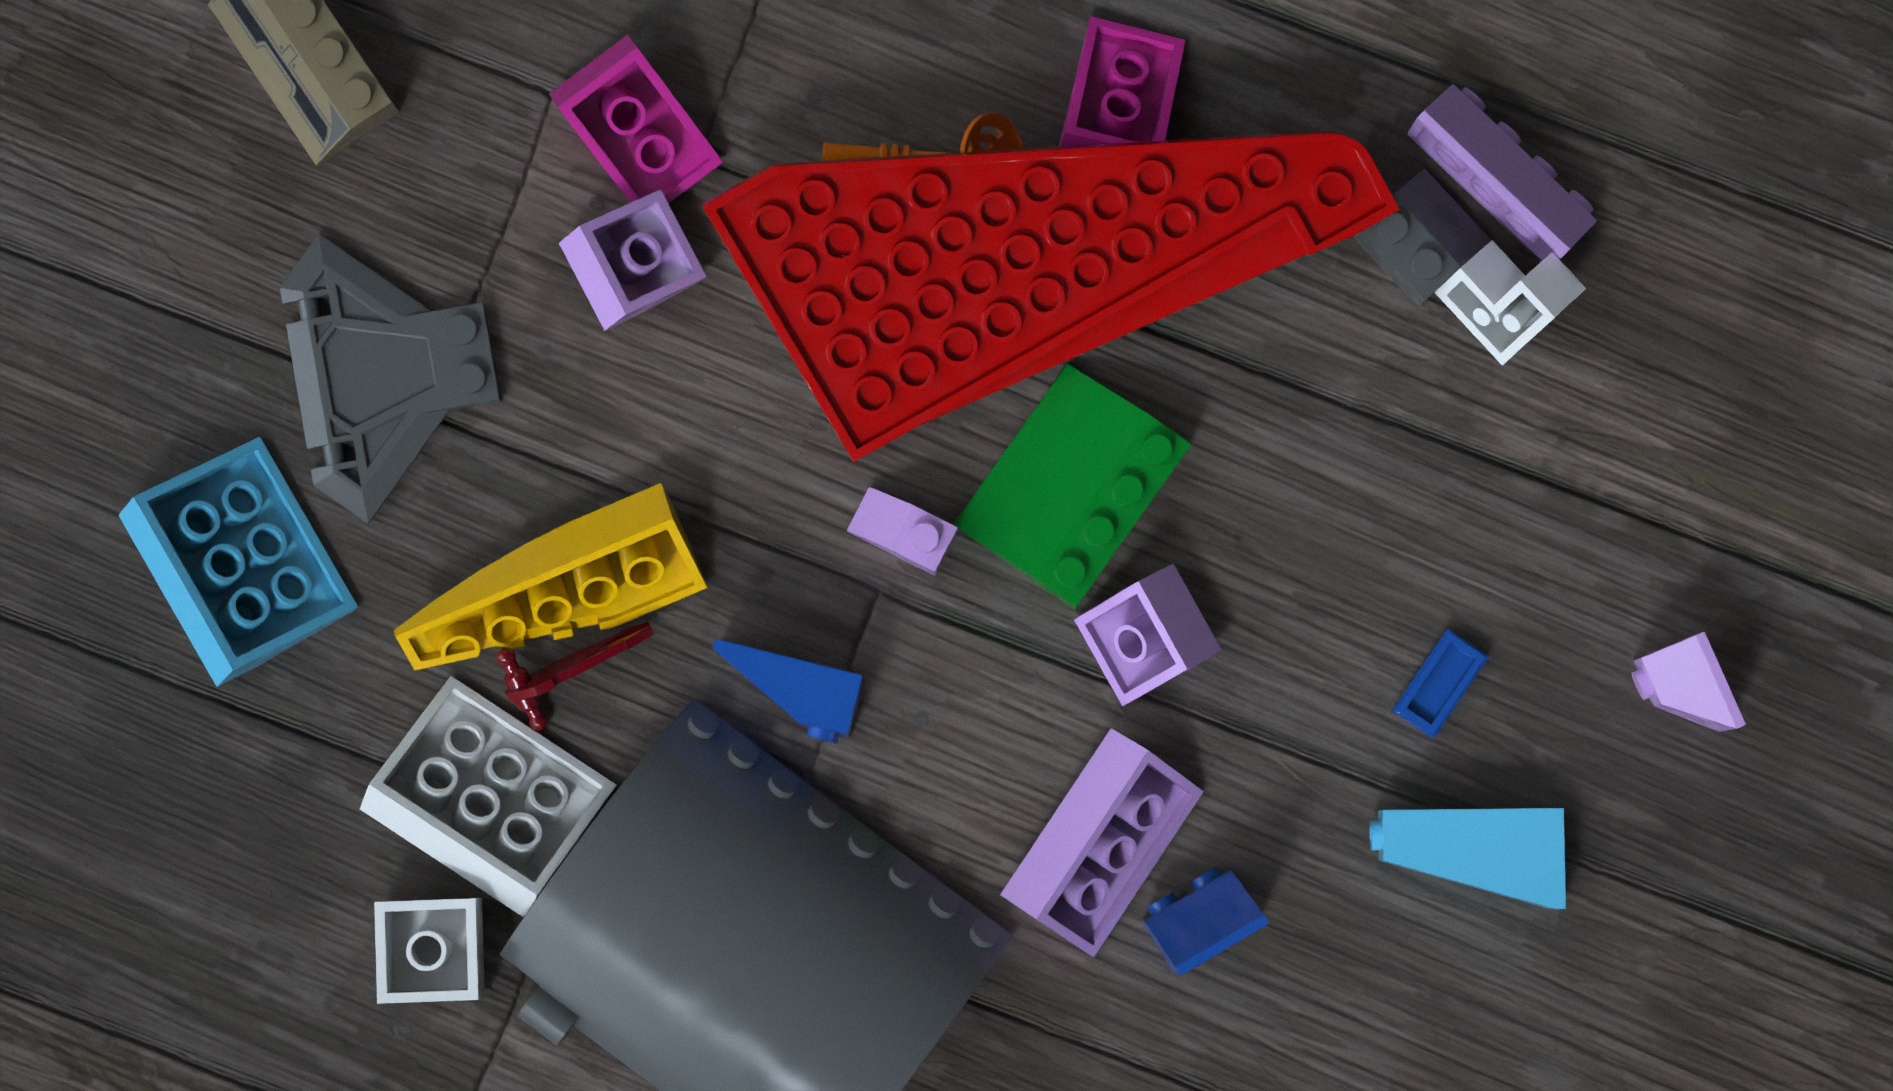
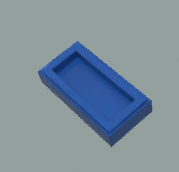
[1391,628,1489,739]

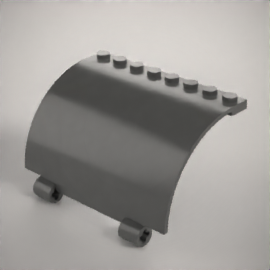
[499,698,1013,1091]

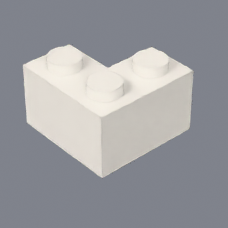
[1435,240,1586,365]

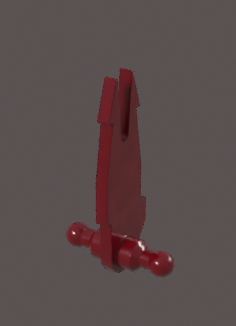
[496,621,654,731]

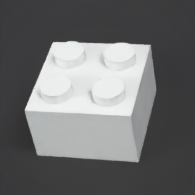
[374,898,485,1004]

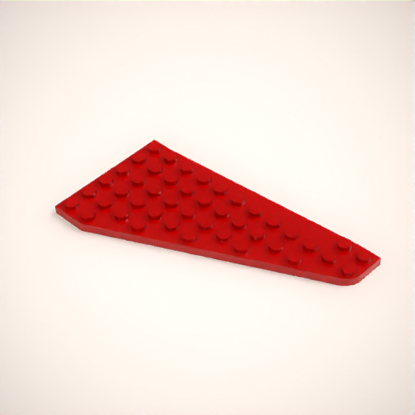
[702,131,1400,462]

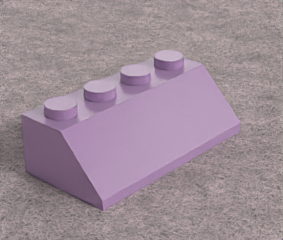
[1407,84,1597,262]
[1000,728,1204,958]

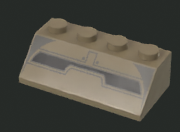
[208,0,399,167]

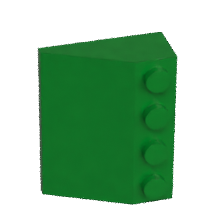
[953,364,1191,611]

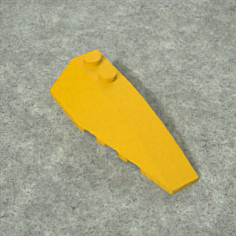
[394,483,707,670]

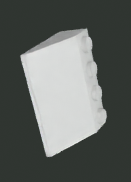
[360,676,616,917]

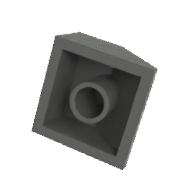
[1352,169,1492,308]

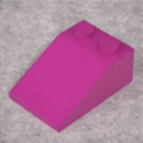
[1059,16,1185,147]
[549,34,723,204]

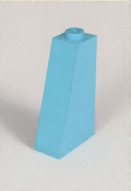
[1369,808,1566,909]

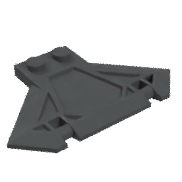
[280,233,501,524]

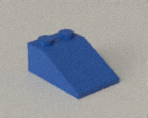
[712,639,864,744]
[1143,867,1269,976]

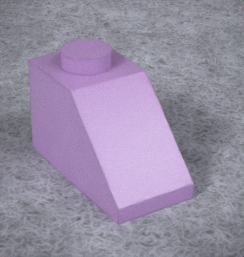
[847,487,958,576]

